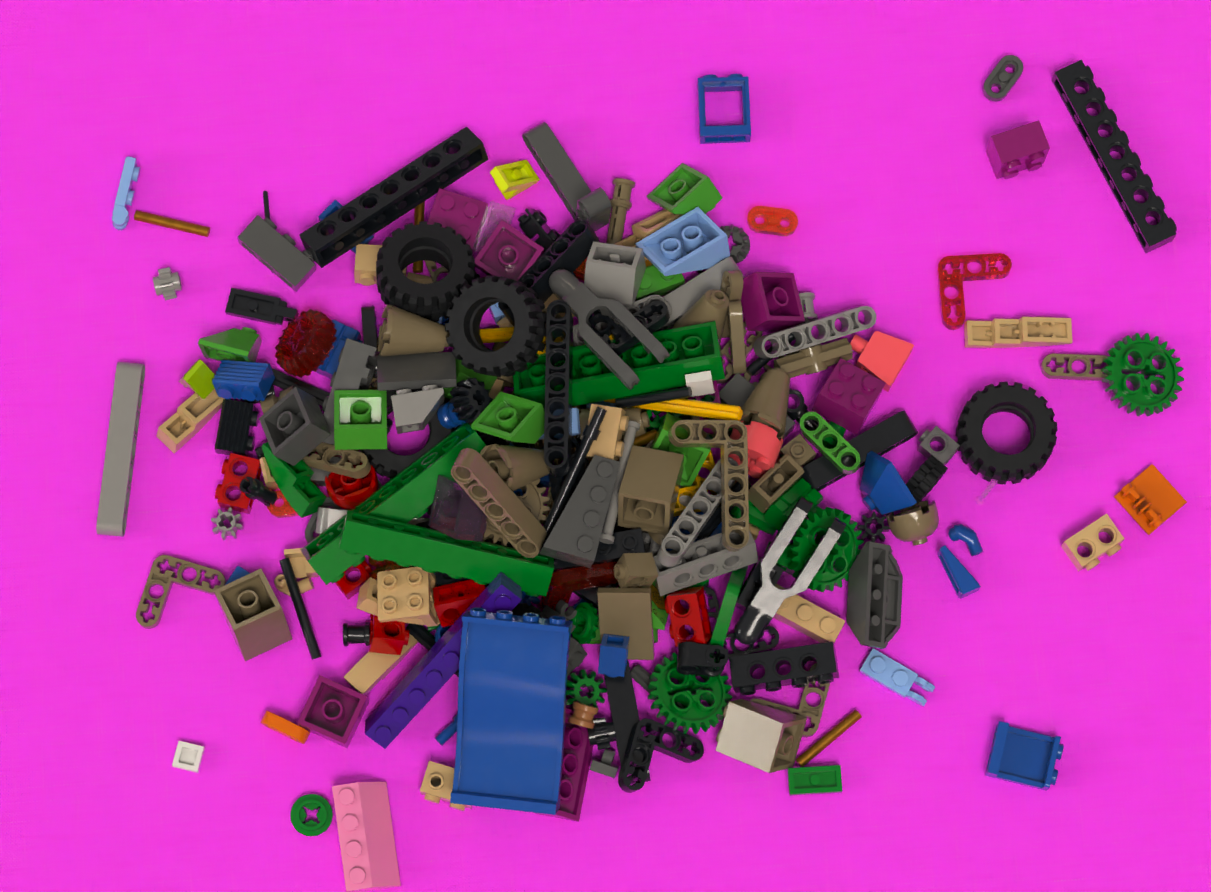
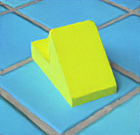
[490,159,540,200]

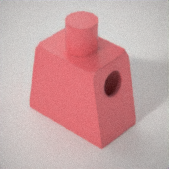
[850,331,914,392]

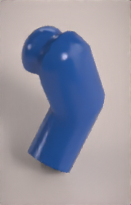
[948,524,983,556]

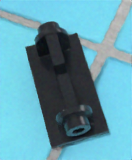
[518,209,560,252]

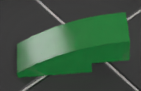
[262,442,327,518]

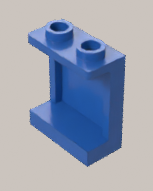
[985,721,1064,791]

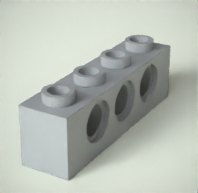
[653,530,758,596]

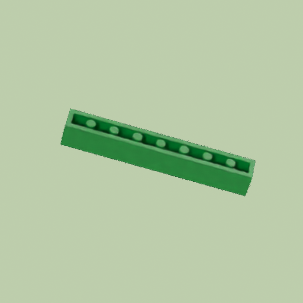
[339,510,554,597]

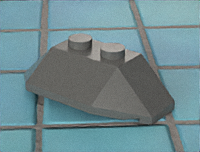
[846,541,903,649]

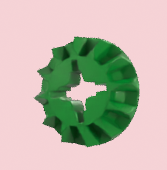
[571,602,599,644]
[290,794,333,836]

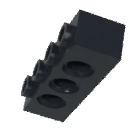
[729,641,839,695]

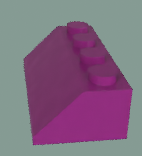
[533,708,598,822]

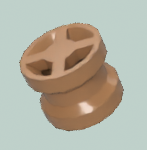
[568,701,599,729]

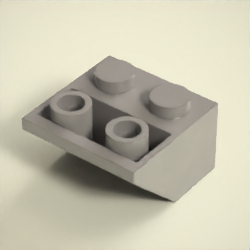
[584,241,646,308]
[391,385,445,434]

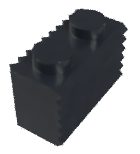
[215,399,259,457]

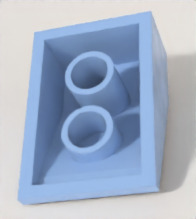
[635,207,730,276]

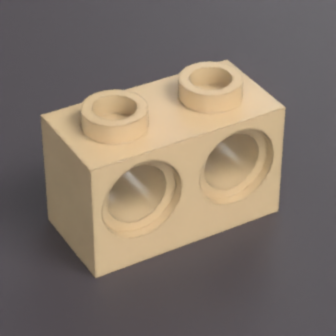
[1061,513,1125,572]

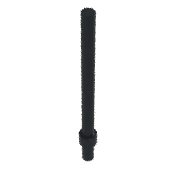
[538,407,607,555]

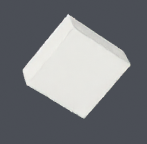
[685,370,715,397]
[172,741,205,773]

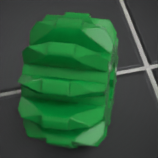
[566,669,607,710]

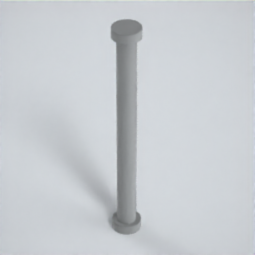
[600,421,640,544]

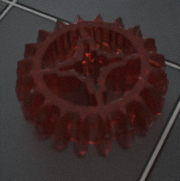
[275,309,337,377]

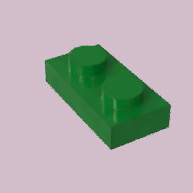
[787,765,842,796]

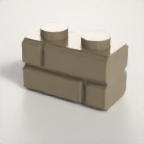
[748,453,805,513]

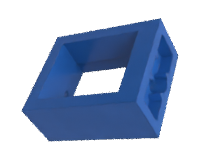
[697,74,751,144]

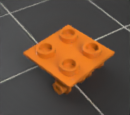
[1114,464,1187,536]

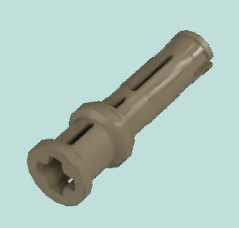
[606,178,636,244]

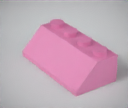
[332,781,401,892]

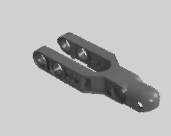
[549,269,670,390]

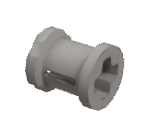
[799,292,818,322]

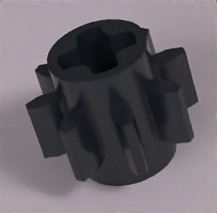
[857,511,890,542]
[587,717,616,750]

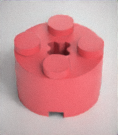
[728,421,783,479]

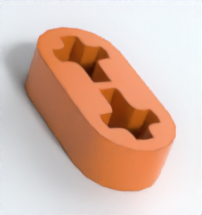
[260,711,310,744]

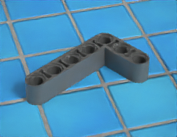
[522,122,612,232]

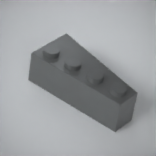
[322,338,379,445]
[539,455,620,568]

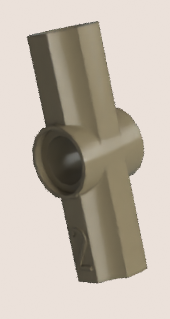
[774,338,853,378]

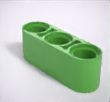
[800,411,860,475]

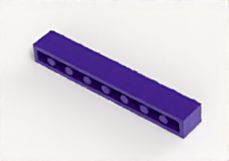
[365,572,522,749]

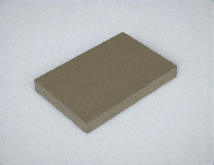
[597,588,655,660]

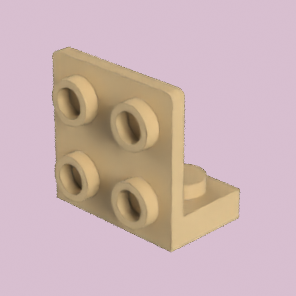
[377,567,437,627]

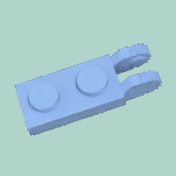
[112,156,140,231]
[859,648,935,706]

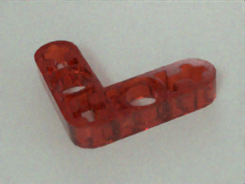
[937,253,1012,330]
[540,562,618,610]

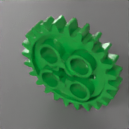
[1101,333,1184,417]
[786,507,864,592]
[647,652,732,734]

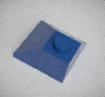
[860,451,917,515]

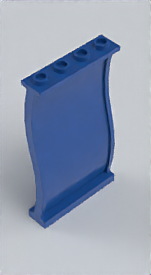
[450,607,573,815]

